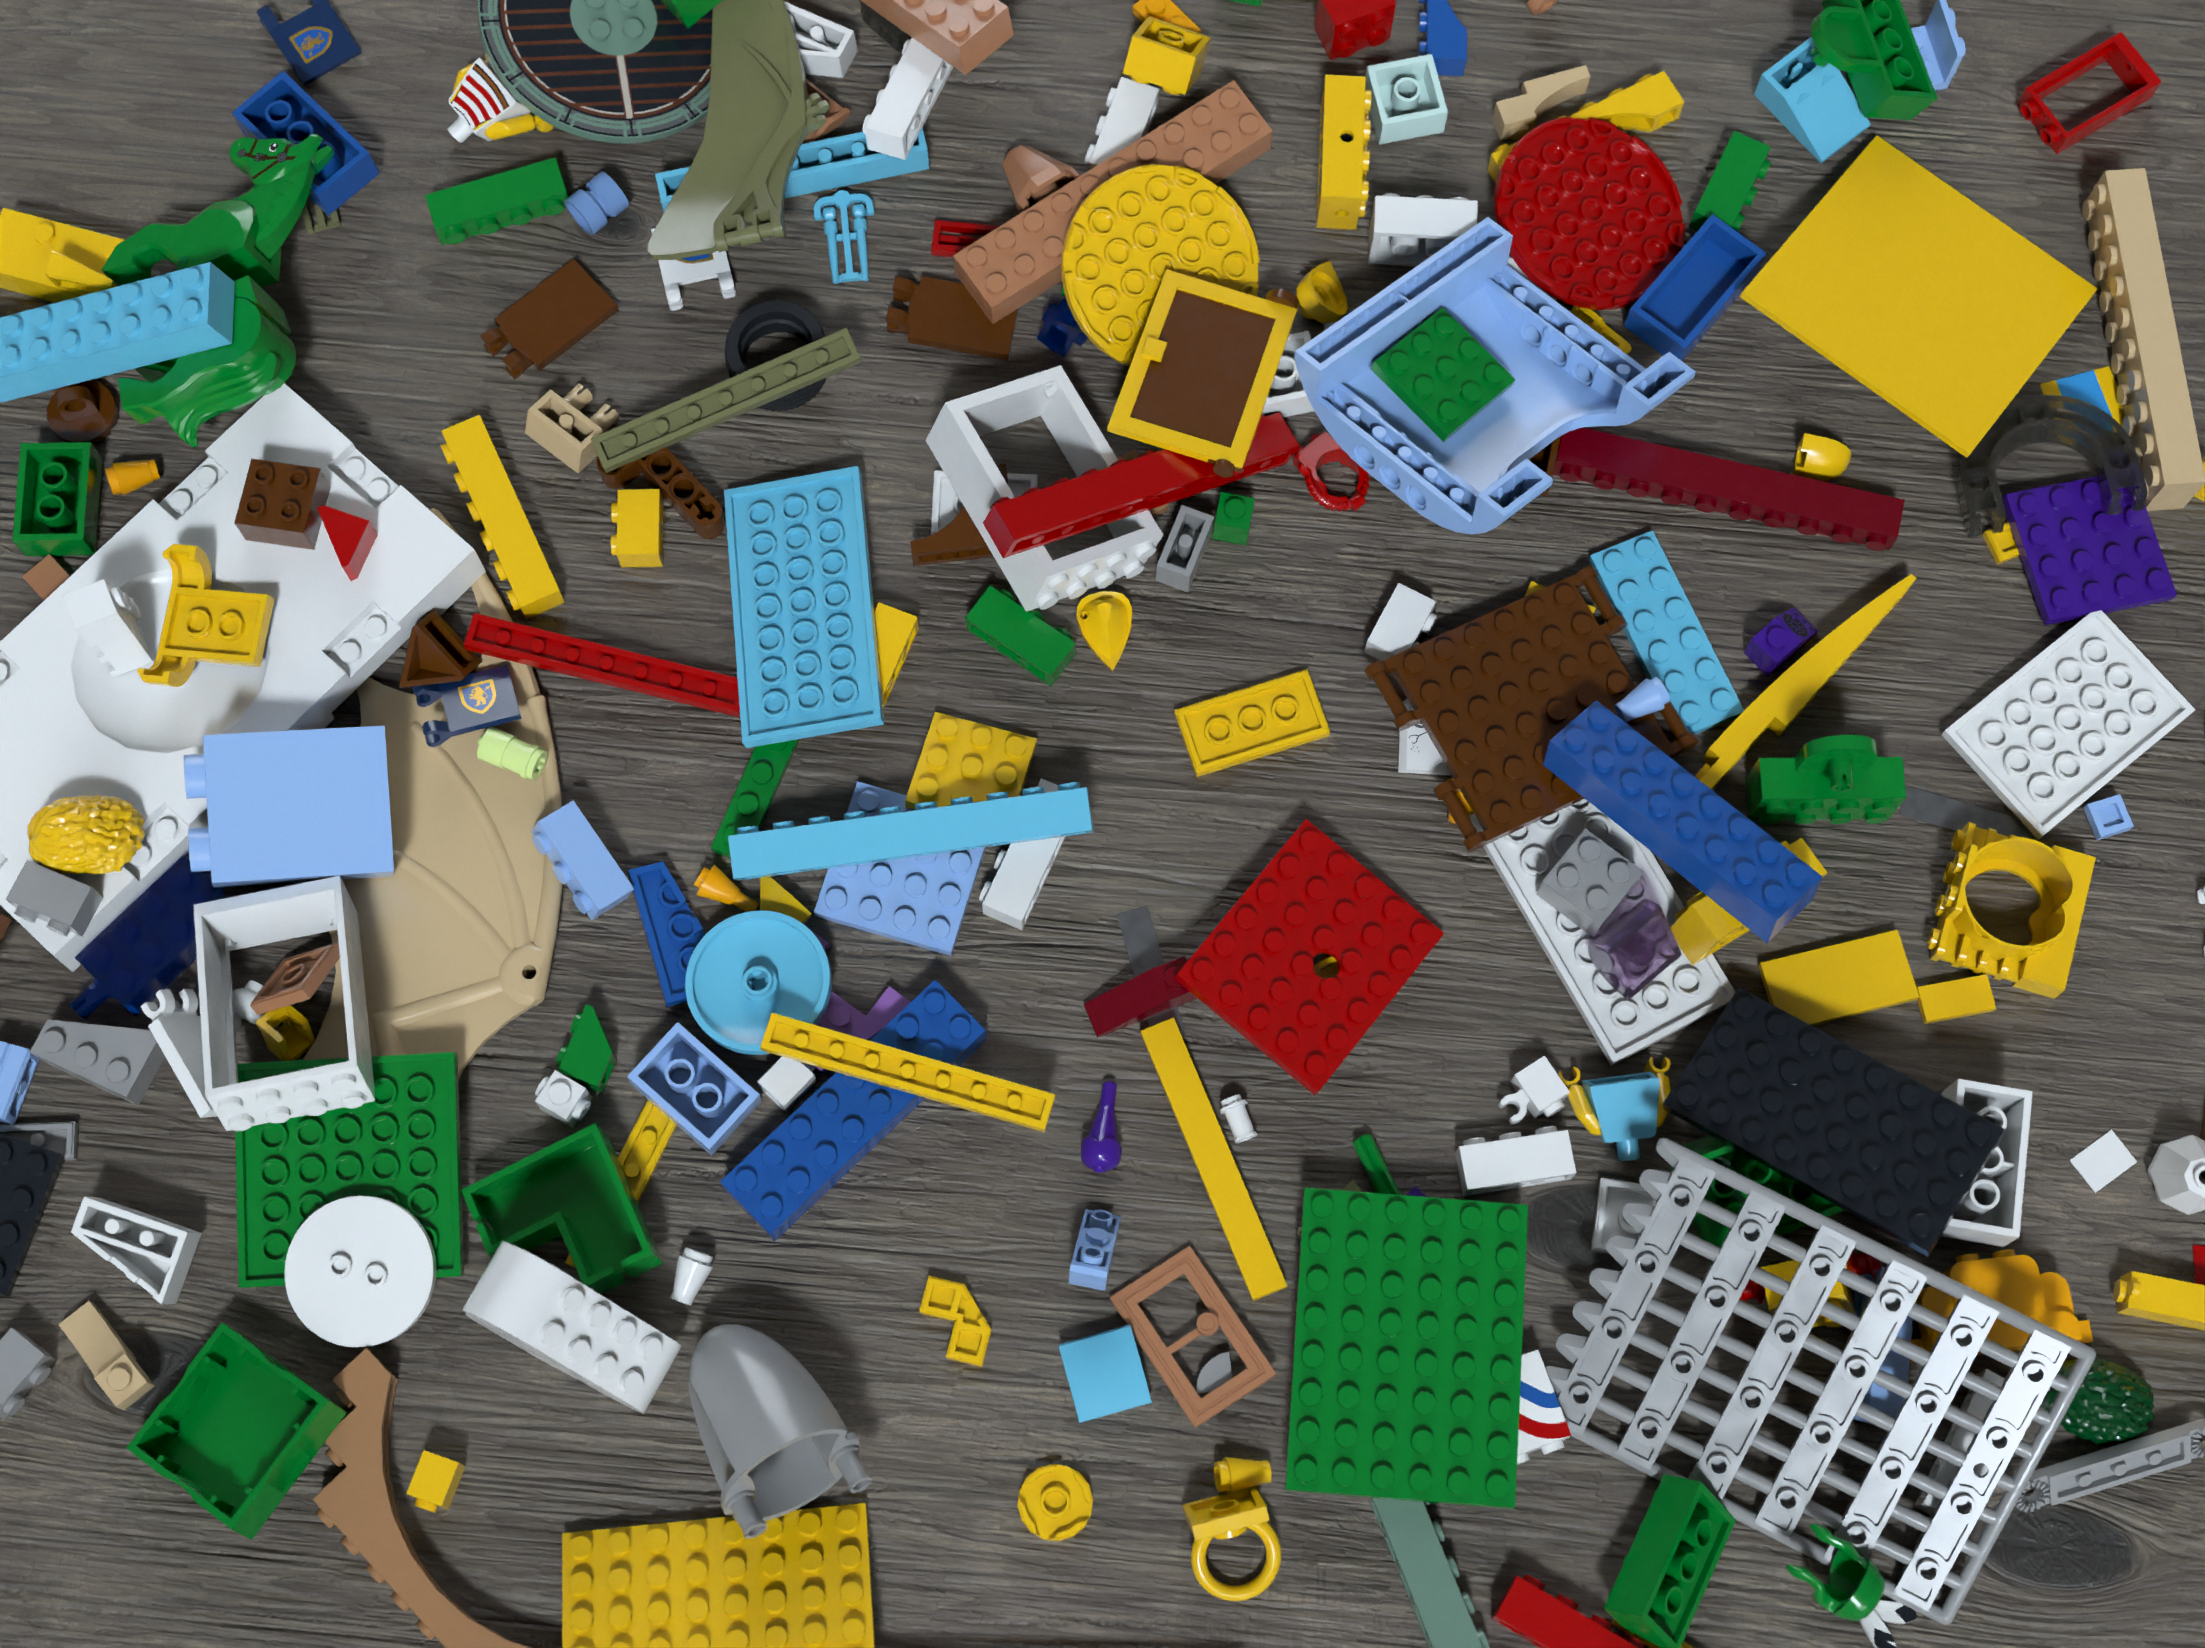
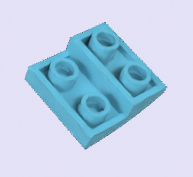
[1058,1324,1152,1423]

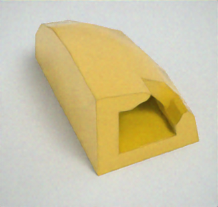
[1792,433,1851,482]

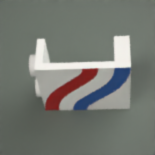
[1517,1350,1571,1465]

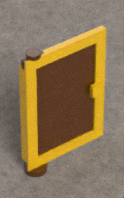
[1107,269,1300,478]

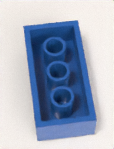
[232,71,379,216]

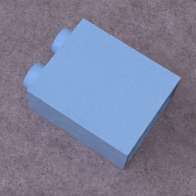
[184,726,394,888]

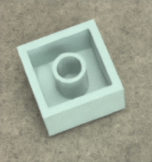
[1365,54,1448,145]

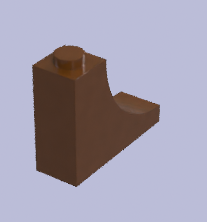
[910,462,1009,567]

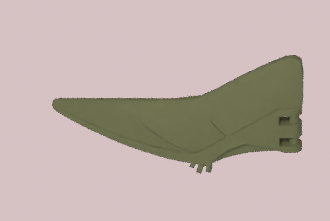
[647,0,829,260]

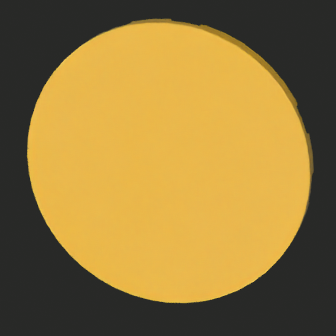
[1061,164,1260,367]

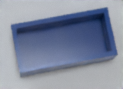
[1624,214,1767,361]

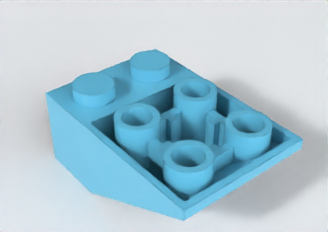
[1754,37,1871,164]

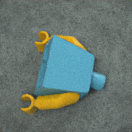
[1558,1057,1671,1161]

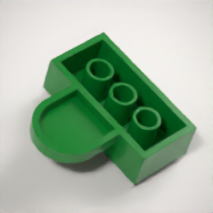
[1811,0,1938,120]
[1745,735,1906,825]

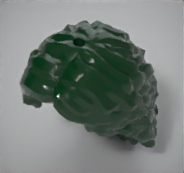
[2041,1357,2155,1446]

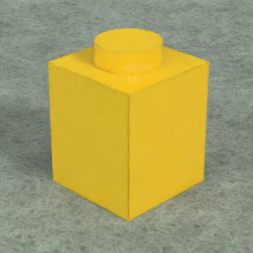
[406,1450,466,1513]

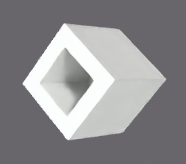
[757,1057,817,1114]

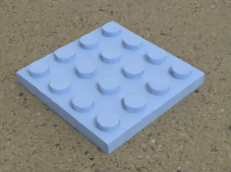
[813,781,986,956]

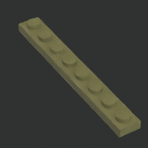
[591,328,862,473]

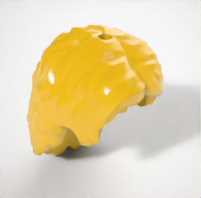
[27,795,145,874]

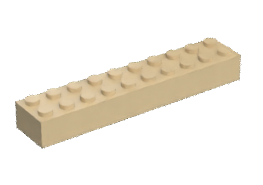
[2082,168,2205,511]

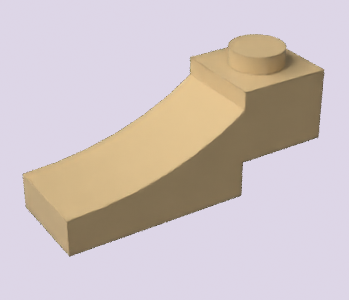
[1492,65,1590,141]
[59,1301,155,1411]

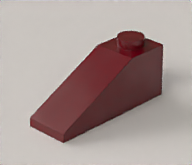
[1084,956,1197,1038]

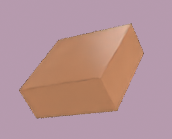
[22,554,70,600]

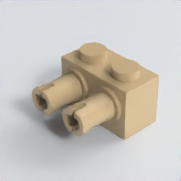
[525,384,619,473]

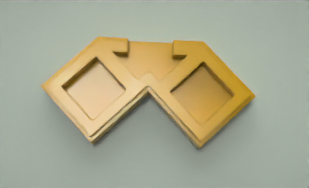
[919,1276,992,1367]

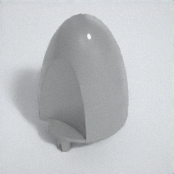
[688,1324,872,1539]

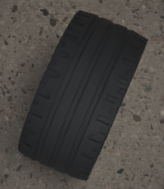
[725,300,826,411]

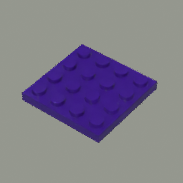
[2001,470,2177,626]

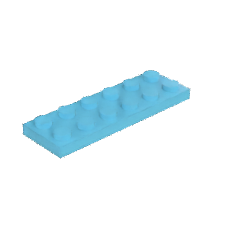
[1588,530,1744,735]

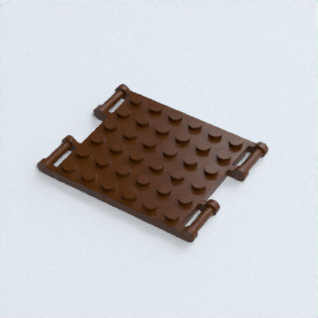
[1364,565,1699,852]

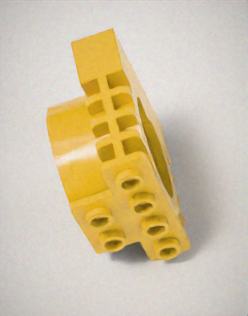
[1926,822,2096,999]

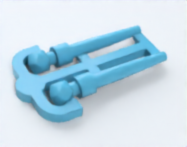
[814,190,874,284]

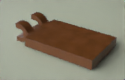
[481,259,618,380]
[886,276,1019,361]

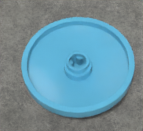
[685,910,832,1055]

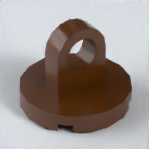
[47,380,118,445]

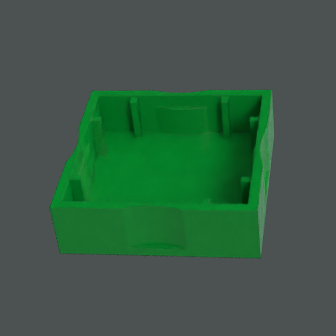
[126,1322,347,1540]

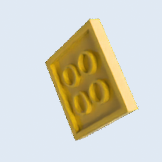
[905,712,1037,810]

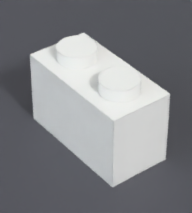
[1364,583,1438,660]

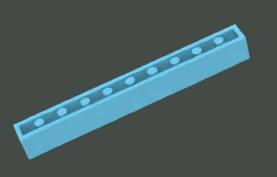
[728,782,1094,881]

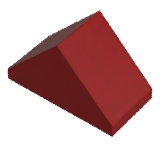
[317,505,378,581]

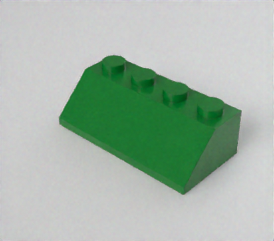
[1604,1474,1736,1648]

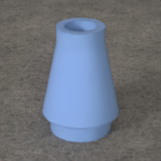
[1614,677,1670,723]

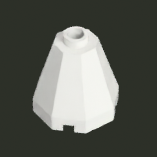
[2147,1135,2205,1215]

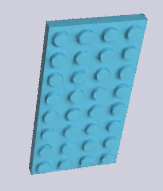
[724,466,884,748]

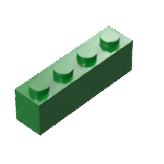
[425,157,568,245]

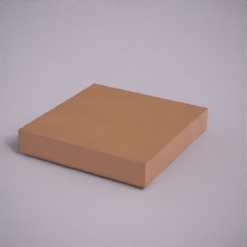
[250,944,340,1015]

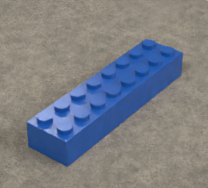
[1543,700,1823,943]
[720,980,987,1242]

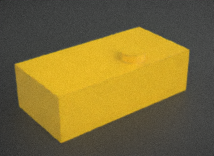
[0,208,124,303]

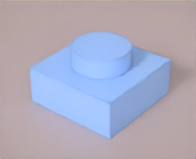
[2083,794,2134,840]

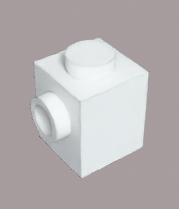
[535,1070,592,1128]

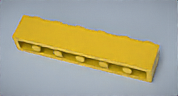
[440,415,565,619]

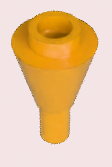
[694,864,760,912]

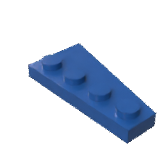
[628,861,705,1007]

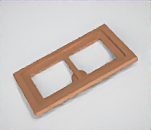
[1109,1246,1276,1428]

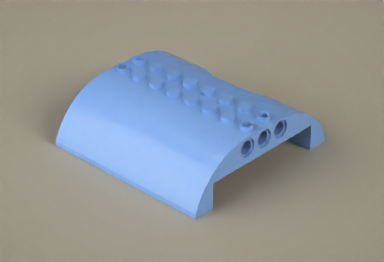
[1294,217,1696,535]

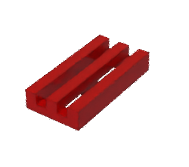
[931,220,999,257]

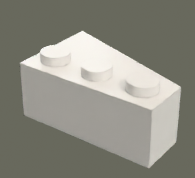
[783,1,858,78]
[62,579,153,677]

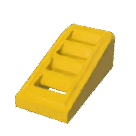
[44,250,118,294]

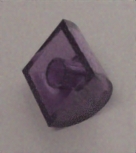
[1588,899,1682,1000]

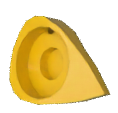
[1296,261,1348,324]
[1076,591,1132,671]

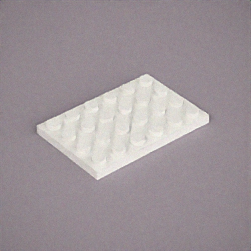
[1942,610,2195,840]

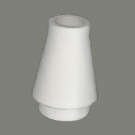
[671,1247,713,1305]

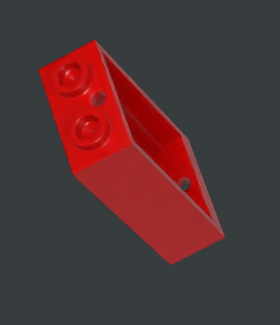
[2017,32,2162,154]

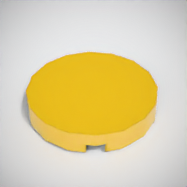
[1018,1464,1093,1542]

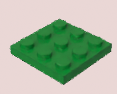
[1370,307,1516,442]

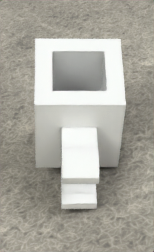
[1498,1056,1569,1124]

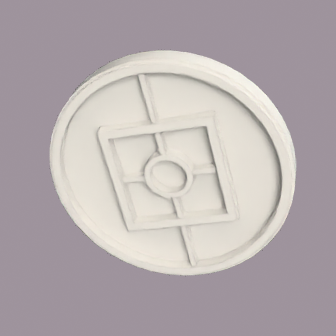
[284,1196,436,1347]

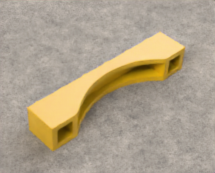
[1487,71,1684,184]

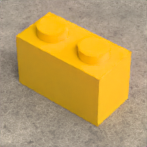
[611,489,664,568]

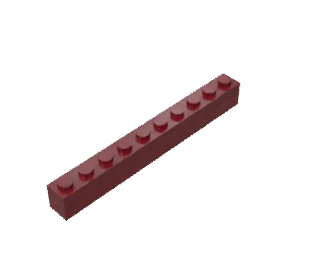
[1553,428,1905,551]

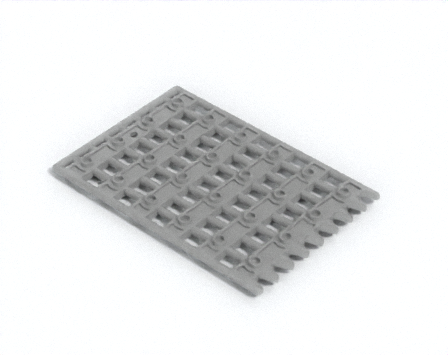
[1545,1138,2096,1625]

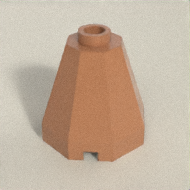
[1002,145,1080,215]

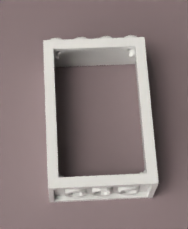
[925,365,1163,612]
[194,876,376,1131]

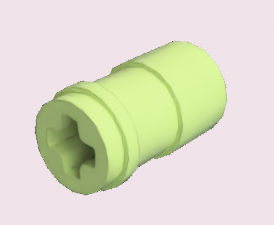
[477,726,548,780]

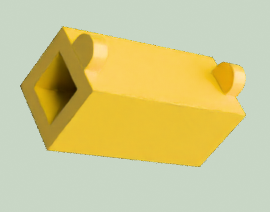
[2113,1271,2205,1331]

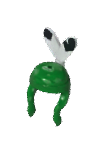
[1786,1524,1917,1648]

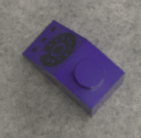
[1743,607,1819,677]

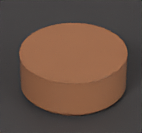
[1526,0,1558,15]

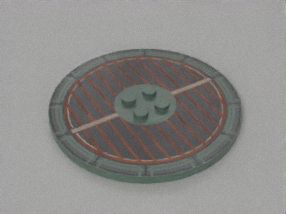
[477,0,713,144]

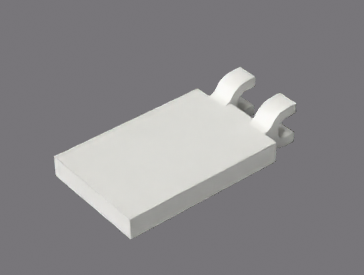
[140,989,217,1118]

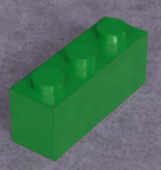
[1688,131,1772,232]
[965,586,1076,687]

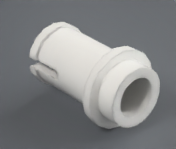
[1219,1094,1257,1143]

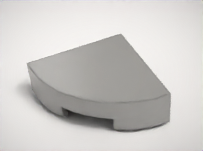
[1196,1352,1232,1395]

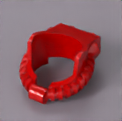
[1293,431,1370,512]

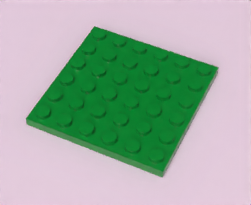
[235,1052,464,1288]

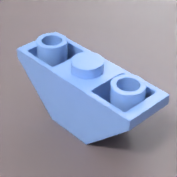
[1069,1209,1121,1291]

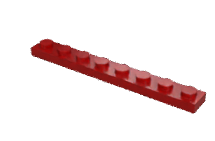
[464,613,740,717]

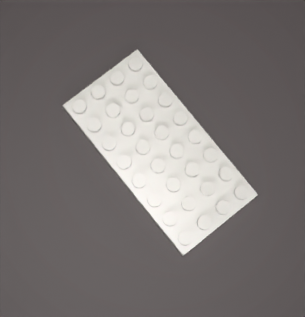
[1469,799,1735,1066]

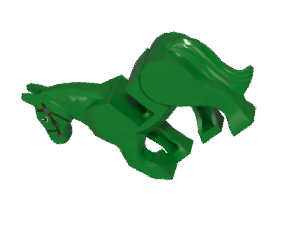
[102,134,334,447]

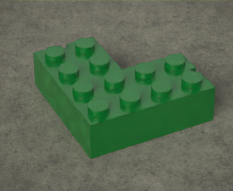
[461,1123,663,1295]

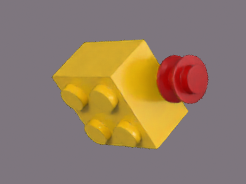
[1739,1249,1883,1327]

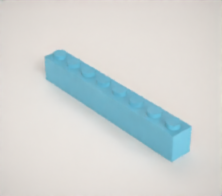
[655,128,929,212]

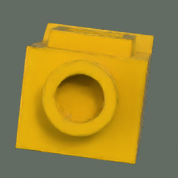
[255,1005,315,1061]

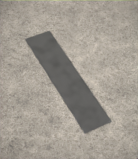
[1899,786,2037,841]
[1117,906,1187,1038]

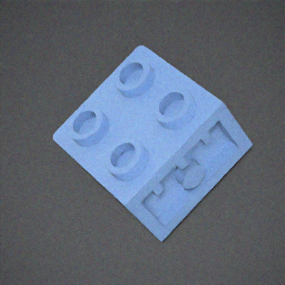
[1911,0,1965,90]

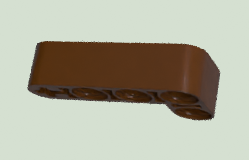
[596,447,725,539]

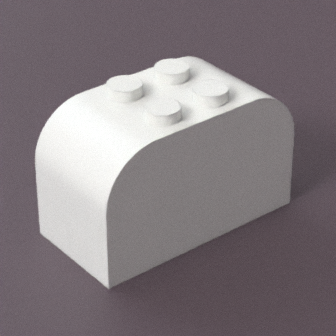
[1941,1079,2033,1247]

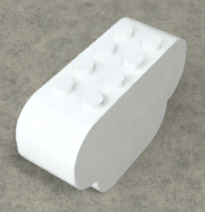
[462,1241,682,1414]

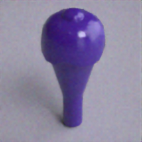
[1080,1081,1122,1173]

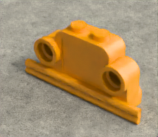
[1909,1250,2093,1363]

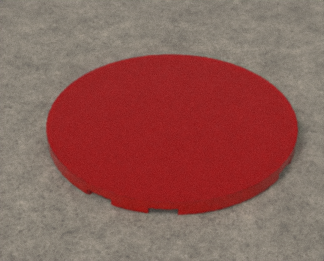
[1494,117,1685,310]

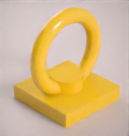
[1182,1486,1281,1601]

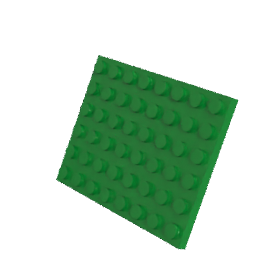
[1285,1187,1528,1509]

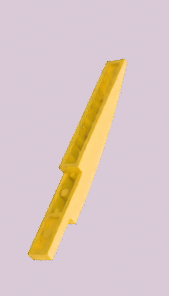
[1695,574,1917,791]

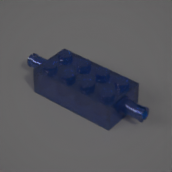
[69,856,226,1021]

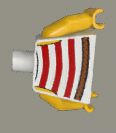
[448,53,554,143]

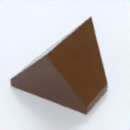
[399,609,482,688]

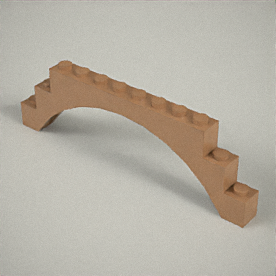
[312,1348,530,1648]

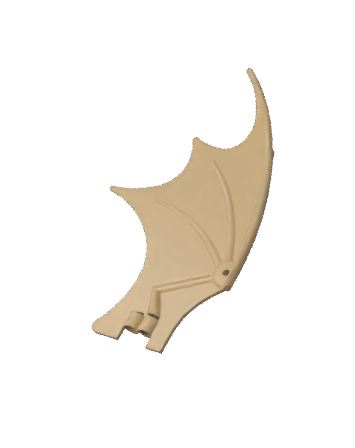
[302,508,563,1079]

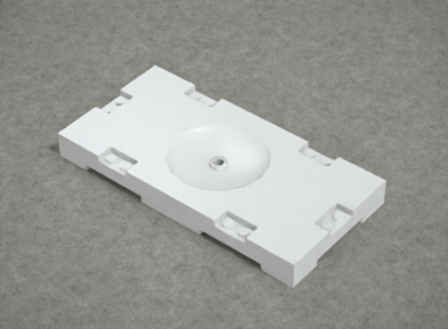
[0,383,486,972]

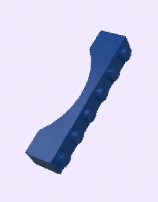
[1418,0,1467,76]

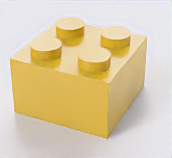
[1123,16,1211,95]

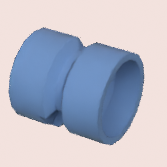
[564,171,629,236]

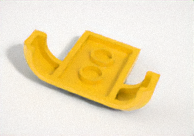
[137,544,275,687]

